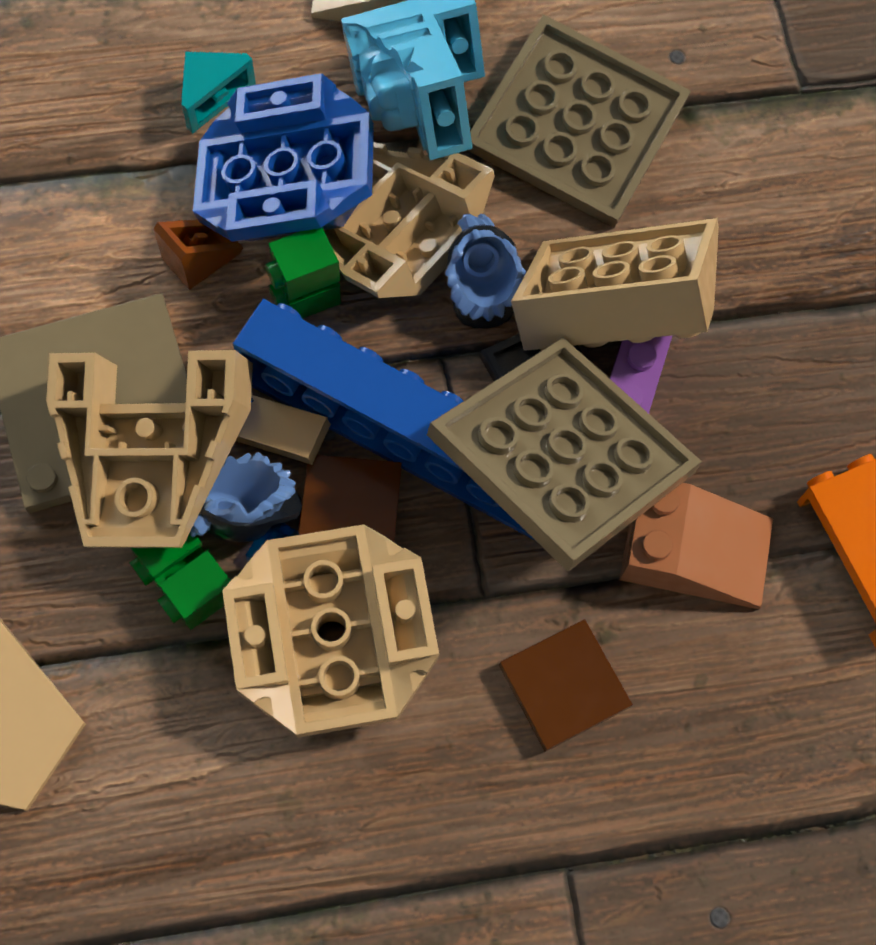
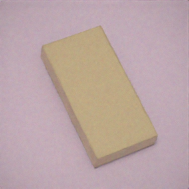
[236,395,331,465]

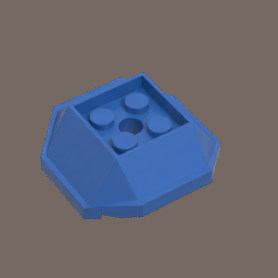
[193,73,374,242]

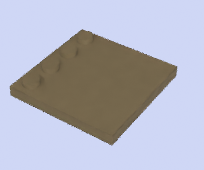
[467,14,691,228]
[0,293,187,514]
[427,337,702,572]

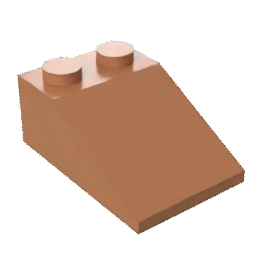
[619,483,773,610]

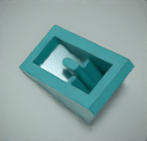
[181,52,256,134]

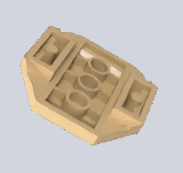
[222,524,439,738]

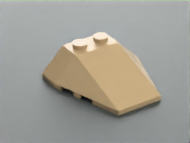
[324,143,495,298]

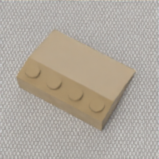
[511,218,719,351]

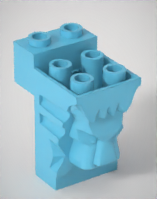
[341,0,485,160]

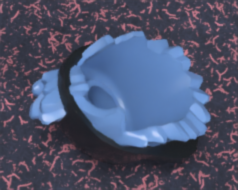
[445,214,526,329]
[190,452,302,542]

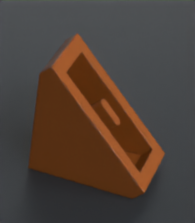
[153,219,243,290]

